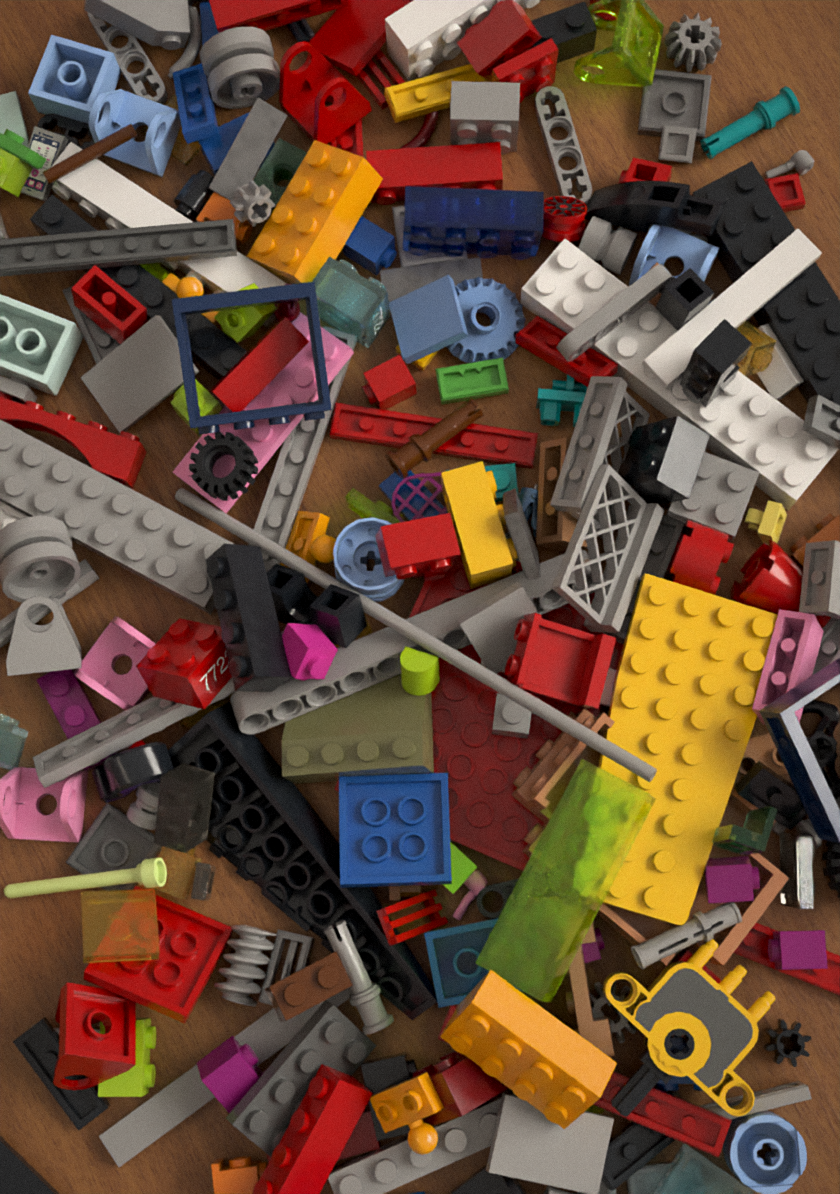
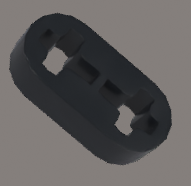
[37,114,95,149]

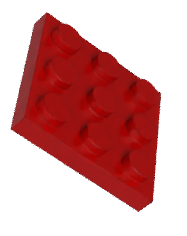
[83,886,233,1024]

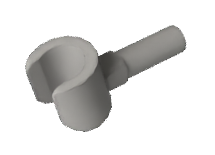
[765,150,815,179]

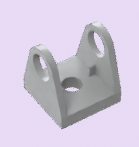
[6,596,82,676]

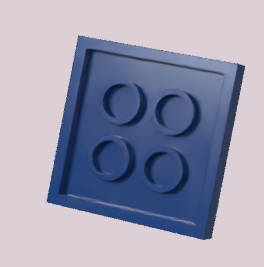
[339,773,452,888]

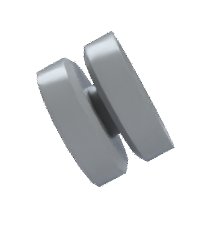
[199,27,280,109]
[0,515,81,602]

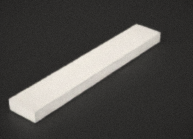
[642,229,822,389]

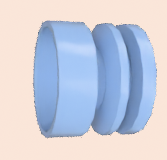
[333,517,404,602]

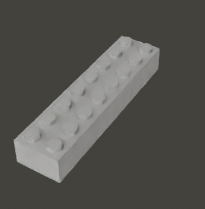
[0,420,234,615]

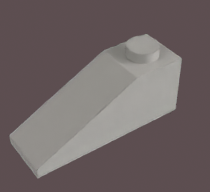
[84,0,190,50]

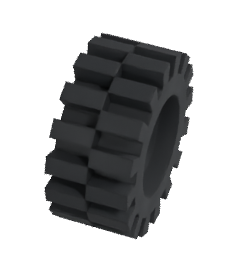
[189,432,258,501]

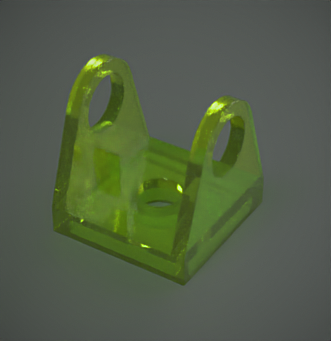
[574,0,664,87]

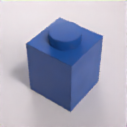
[343,216,397,276]

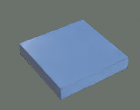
[389,275,469,364]

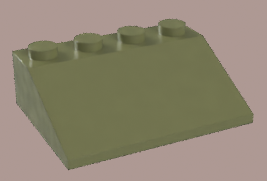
[282,674,434,784]

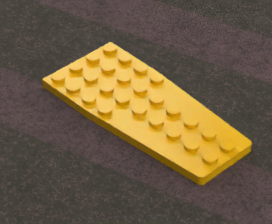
[576,573,778,925]

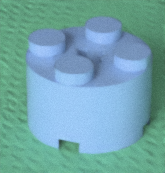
[723,1110,807,1194]

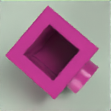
[282,623,338,681]

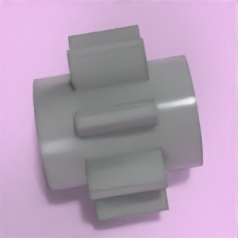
[230,180,275,227]

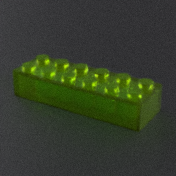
[475,759,656,1002]

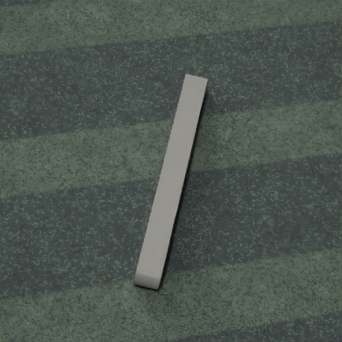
[230,549,595,735]

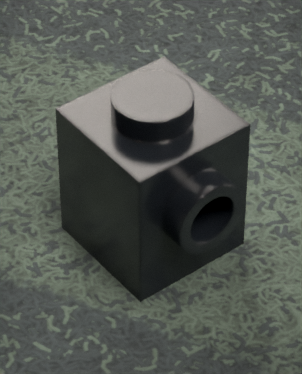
[655,268,714,331]

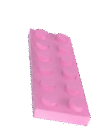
[173,312,354,514]

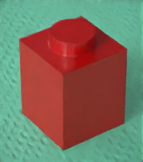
[361,354,417,410]

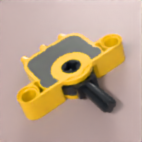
[602,939,775,1117]

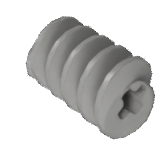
[214,925,277,1007]

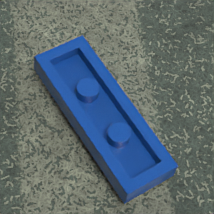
[173,64,219,144]

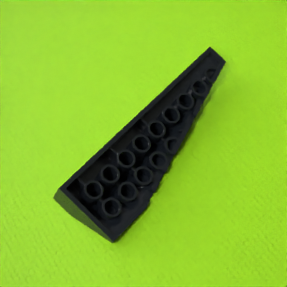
[157,702,437,1020]

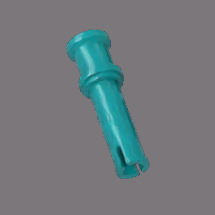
[700,86,800,159]

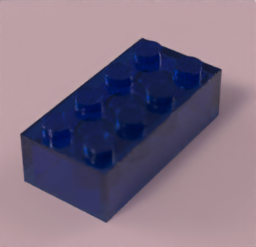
[402,186,544,260]

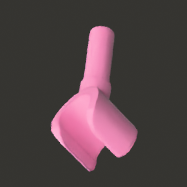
[452,870,487,920]

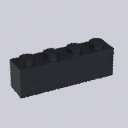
[206,543,291,692]

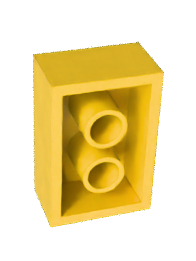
[441,461,518,589]

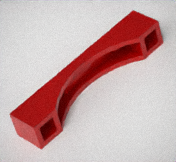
[0,392,147,489]

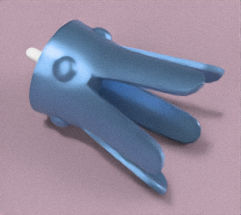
[518,484,538,537]

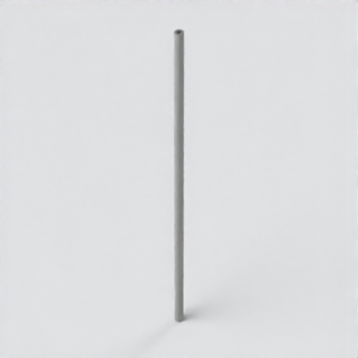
[175,488,657,782]

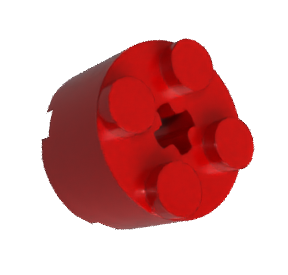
[664,519,734,595]

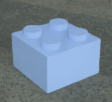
[28,35,121,124]

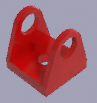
[279,41,372,144]
[53,982,136,1090]

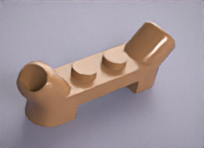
[536,896,615,1057]

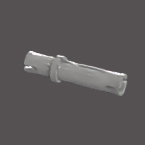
[631,902,742,970]

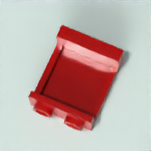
[505,613,616,709]

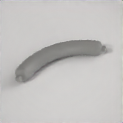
[167,5,202,79]

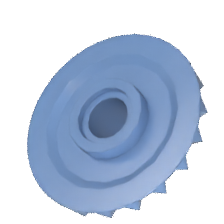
[446,277,526,363]

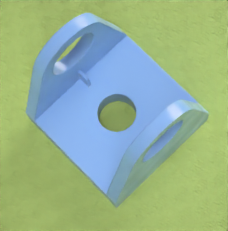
[89,89,181,177]
[629,224,720,286]

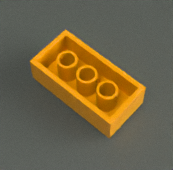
[247,140,383,293]
[440,970,617,1129]

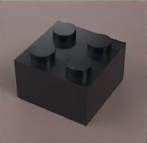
[618,416,710,505]

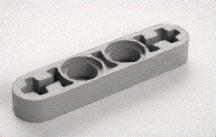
[88,12,168,105]
[535,86,592,205]
[556,264,673,362]

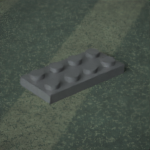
[226,1000,377,1157]

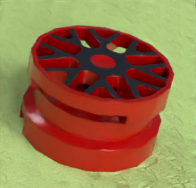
[538,196,587,242]

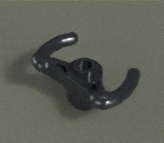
[802,700,840,799]

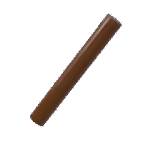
[42,123,138,184]

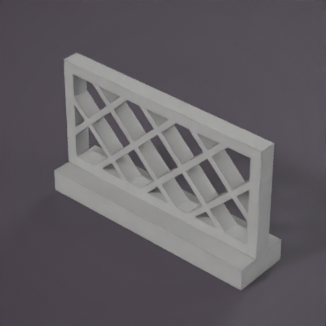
[550,376,650,539]
[552,464,664,632]

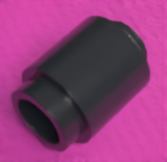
[174,170,214,221]

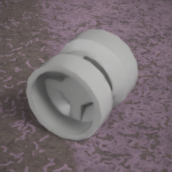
[126,782,173,830]

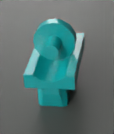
[536,375,587,427]

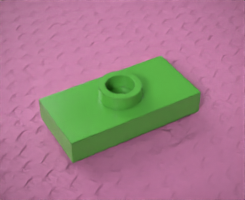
[0,129,46,169]
[435,357,509,405]

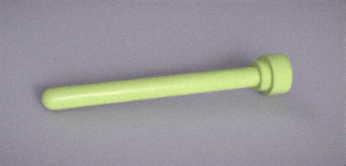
[4,857,167,898]

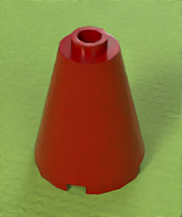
[730,540,831,628]

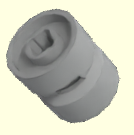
[578,216,638,275]

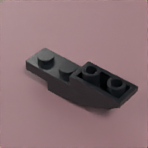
[585,181,723,236]

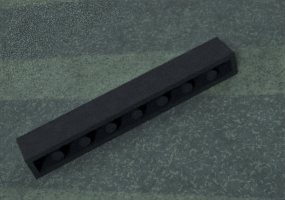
[30,195,247,381]

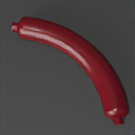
[399,110,439,149]

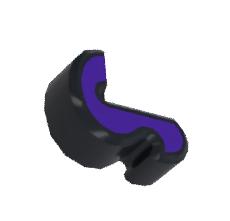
[92,742,175,803]

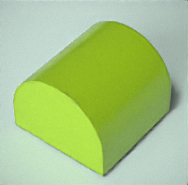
[400,646,440,696]

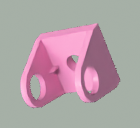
[73,616,155,711]
[0,767,88,843]

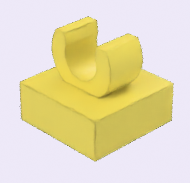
[745,500,787,545]

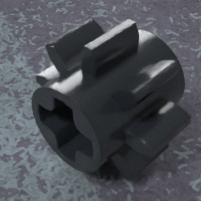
[763,1019,811,1067]

